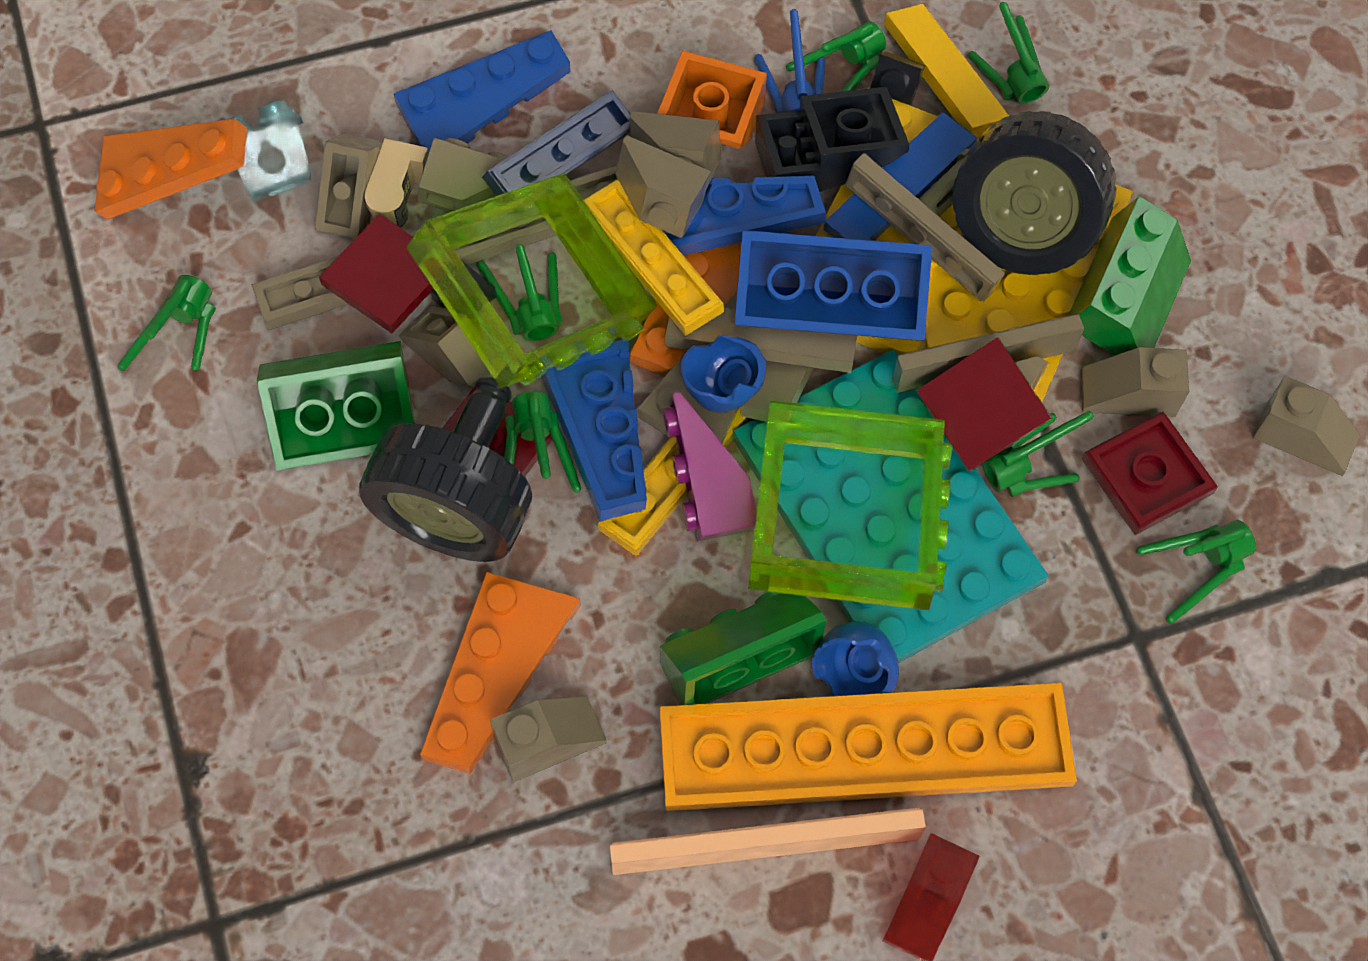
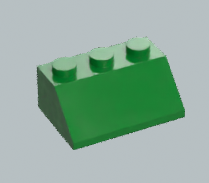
[1068,196,1191,356]
[257,341,415,471]
[660,587,827,705]

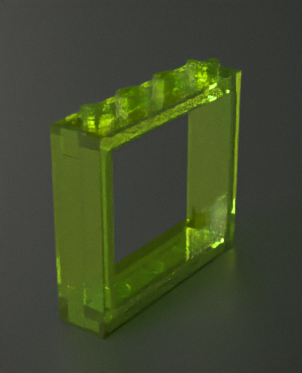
[406,173,657,389]
[748,400,952,611]

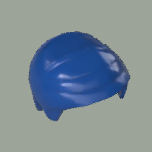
[681,335,766,413]
[811,621,899,696]

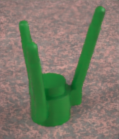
[968,2,1050,104]
[786,21,886,92]
[477,244,563,342]
[118,275,216,371]
[504,392,581,493]
[982,411,1094,497]
[1136,519,1256,624]

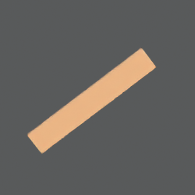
[610,808,926,875]

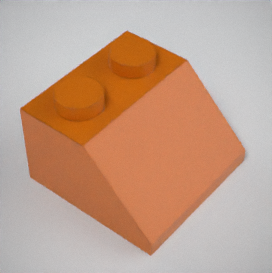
[657,50,767,149]

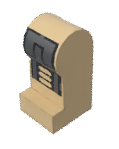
[364,138,429,228]

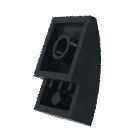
[755,87,910,192]

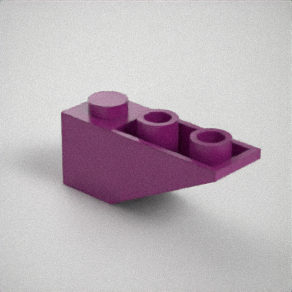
[663,392,759,542]

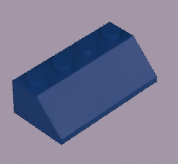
[735,230,932,341]

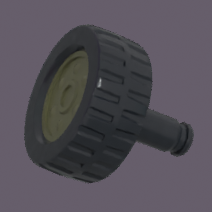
[952,111,1117,275]
[359,376,532,562]

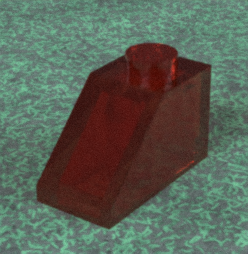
[882,833,980,961]

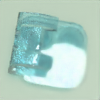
[224,99,312,203]

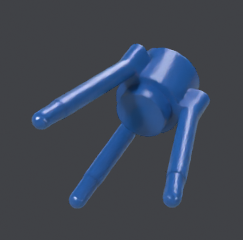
[754,9,825,113]

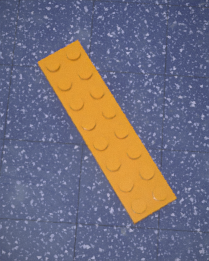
[660,683,1077,811]

